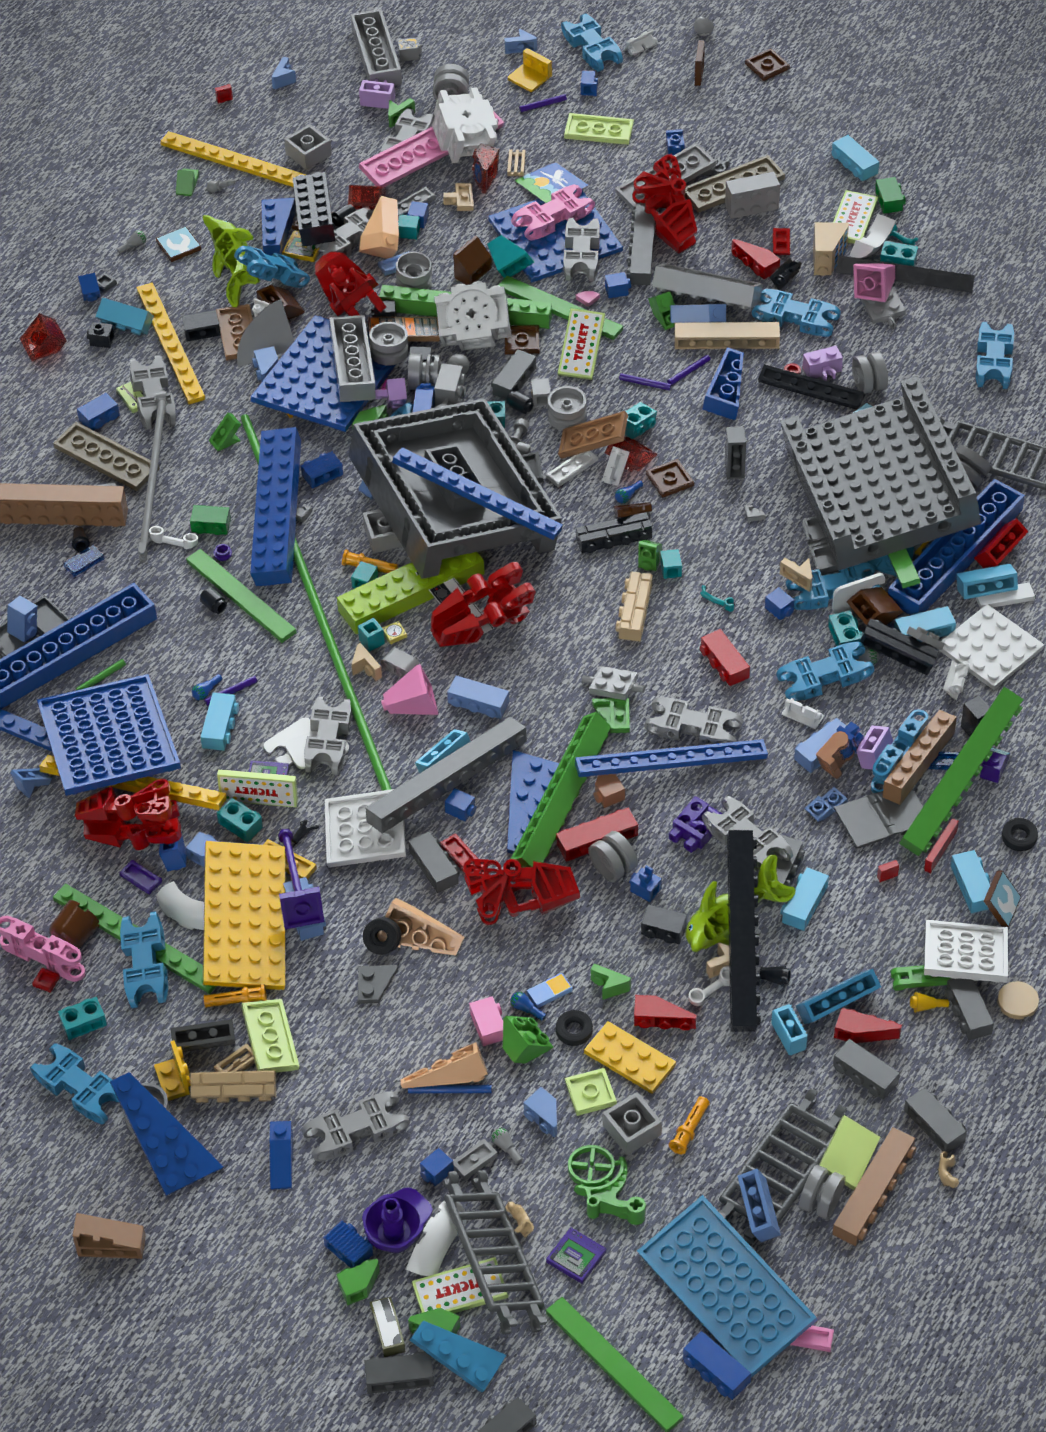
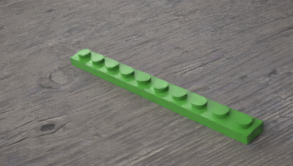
[53,883,217,994]

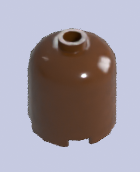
[49,900,100,949]

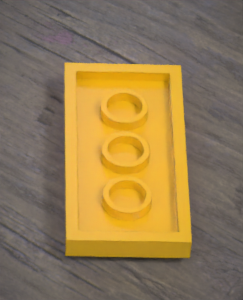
[584,1021,676,1094]

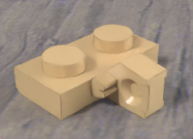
[443,183,474,211]

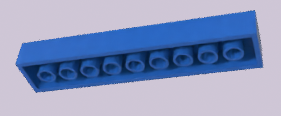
[250,427,301,586]
[888,479,1025,615]
[0,583,157,709]

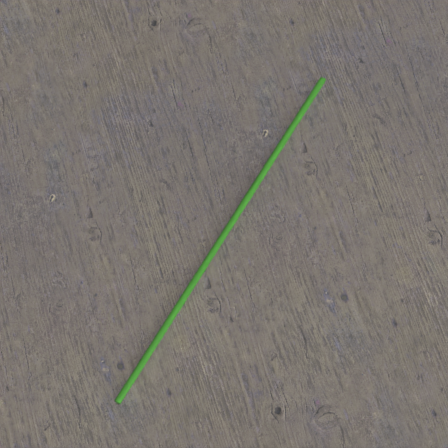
[240,414,391,791]

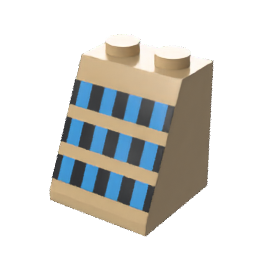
[813,222,849,276]

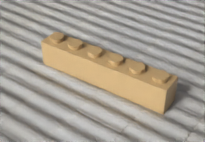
[674,322,780,349]

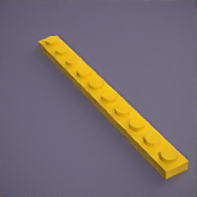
[161,131,306,187]
[136,282,205,405]
[39,755,227,811]

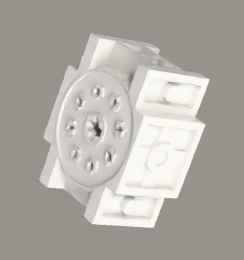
[432,87,498,163]
[434,281,512,351]

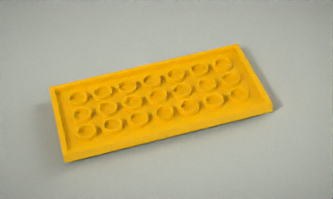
[203,841,285,990]

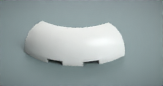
[849,214,896,259]
[157,881,204,930]
[406,1200,466,1276]

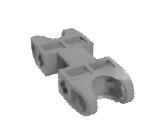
[380,108,434,153]
[307,207,373,257]
[563,218,600,281]
[130,355,176,430]
[304,696,351,775]
[644,697,743,745]
[702,796,793,872]
[302,1091,410,1162]

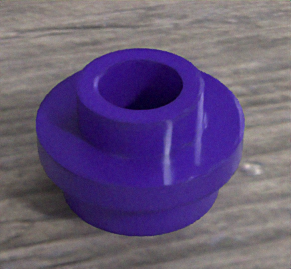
[214,544,232,561]

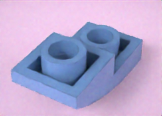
[805,787,848,822]

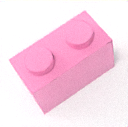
[469,996,503,1046]

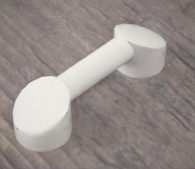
[149,526,198,549]
[688,966,730,1006]

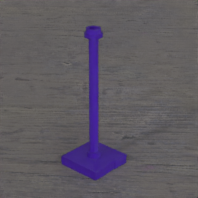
[278,829,325,930]

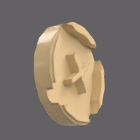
[997,981,1039,1020]

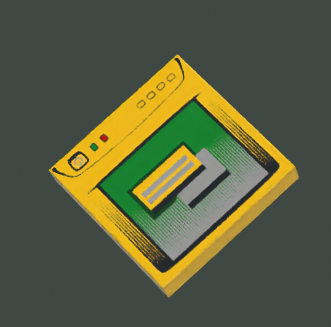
[282,230,320,262]

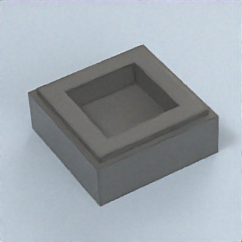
[96,273,117,293]

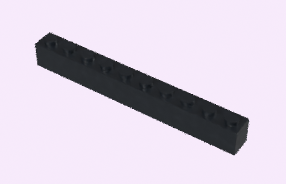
[727,830,761,1032]

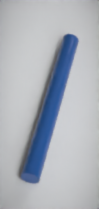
[408,1085,492,1094]

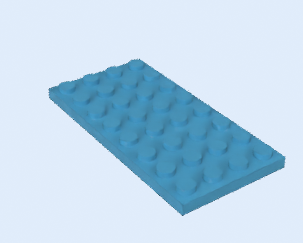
[637,1195,818,1378]

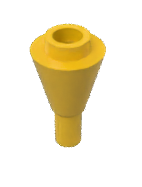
[910,992,949,1013]

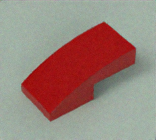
[773,228,790,255]

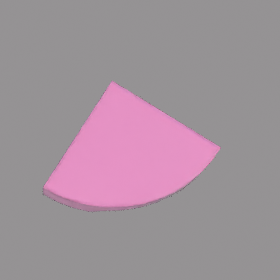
[576,291,600,307]

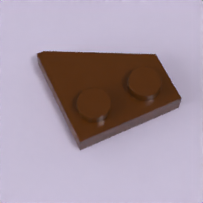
[613,502,652,518]

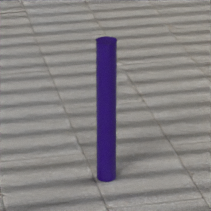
[519,94,567,112]
[667,355,711,385]
[619,373,672,391]
[204,675,258,706]

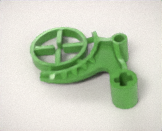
[568,1145,646,1225]

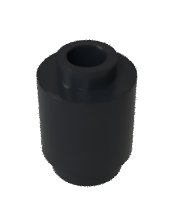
[332,204,356,227]
[506,391,534,414]
[200,588,227,614]

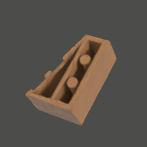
[73,1213,146,1259]

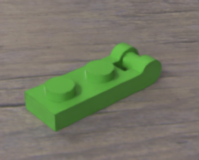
[890,965,951,991]

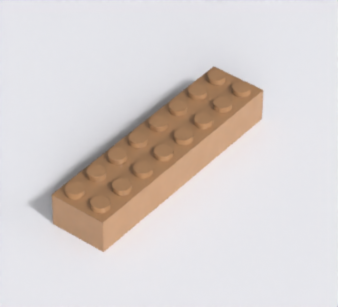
[0,483,128,527]

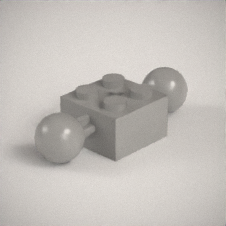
[434,354,470,408]

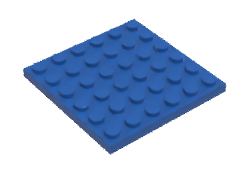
[488,190,623,283]

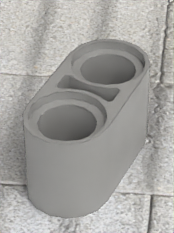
[380,648,420,678]

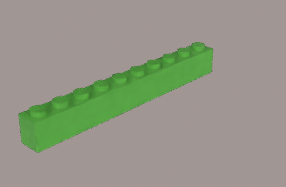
[379,285,552,329]
[899,687,1024,856]
[511,712,611,868]

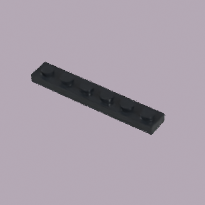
[758,364,864,409]

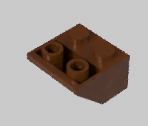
[453,235,492,285]
[256,284,305,320]
[846,587,903,626]

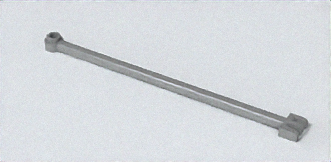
[138,391,167,563]

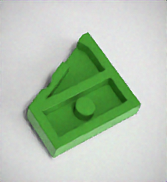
[592,698,630,733]

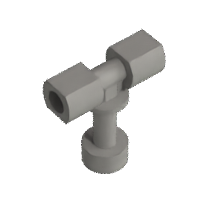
[510,418,531,455]

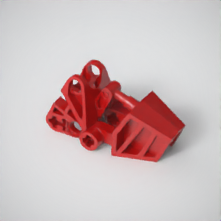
[632,154,697,254]
[315,251,387,324]
[430,562,536,647]
[75,779,181,850]
[463,858,581,925]

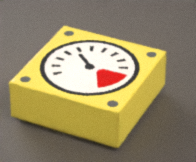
[382,621,407,644]

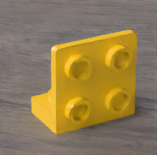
[507,48,552,92]
[154,1040,191,1101]

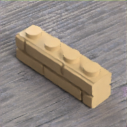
[616,571,653,641]
[191,1070,276,1103]

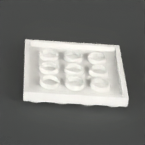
[936,604,1044,690]
[325,789,406,868]
[924,920,1008,983]

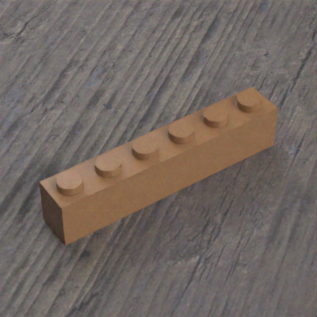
[883,710,957,805]
[833,1127,917,1246]

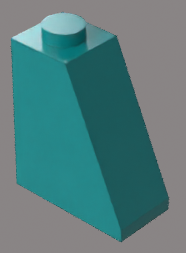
[487,235,534,278]

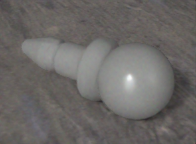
[207,179,236,193]

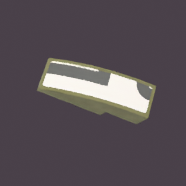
[369,1297,406,1357]

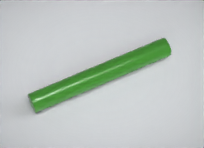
[76,659,126,690]

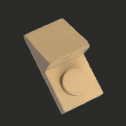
[780,558,812,592]
[352,643,382,681]
[706,943,729,978]

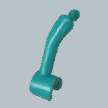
[889,225,918,245]
[700,585,734,611]

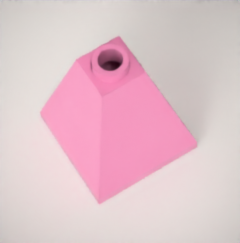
[853,264,895,302]
[381,664,439,715]

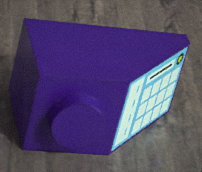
[980,747,1011,783]

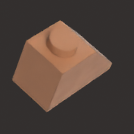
[594,774,625,808]

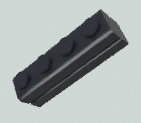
[576,512,652,553]
[859,618,939,675]

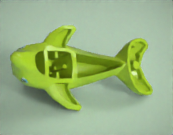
[202,215,260,307]
[685,855,796,952]

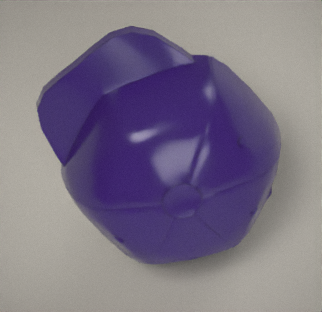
[362,1187,433,1253]

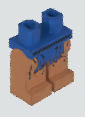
[816,721,864,779]

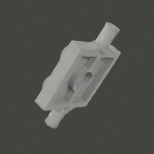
[861,287,906,329]
[582,666,646,700]

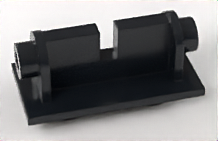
[769,258,802,290]

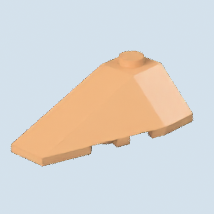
[359,196,399,259]
[377,898,465,956]
[400,1042,488,1089]

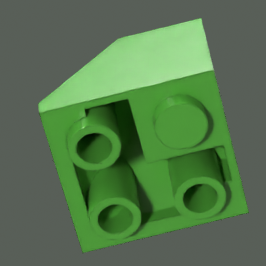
[503,1016,553,1064]

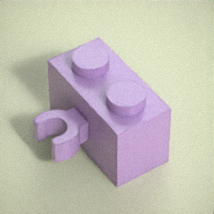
[359,79,395,109]
[803,346,843,381]
[375,378,407,410]
[856,725,893,770]

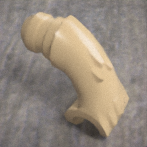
[938,1151,959,1188]
[505,1202,534,1238]

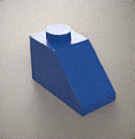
[159,832,187,872]

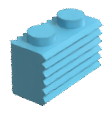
[771,1004,808,1055]

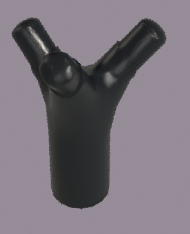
[292,820,319,844]

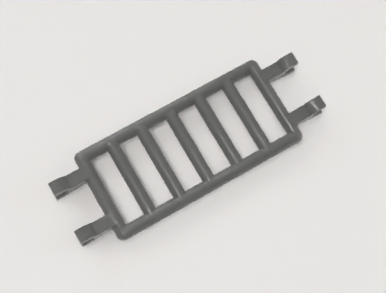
[939,417,1046,490]
[719,1088,847,1246]
[442,1170,547,1335]

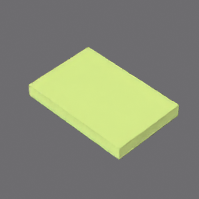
[819,1115,880,1190]

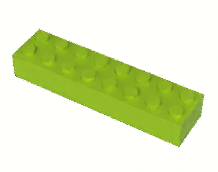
[337,552,485,635]

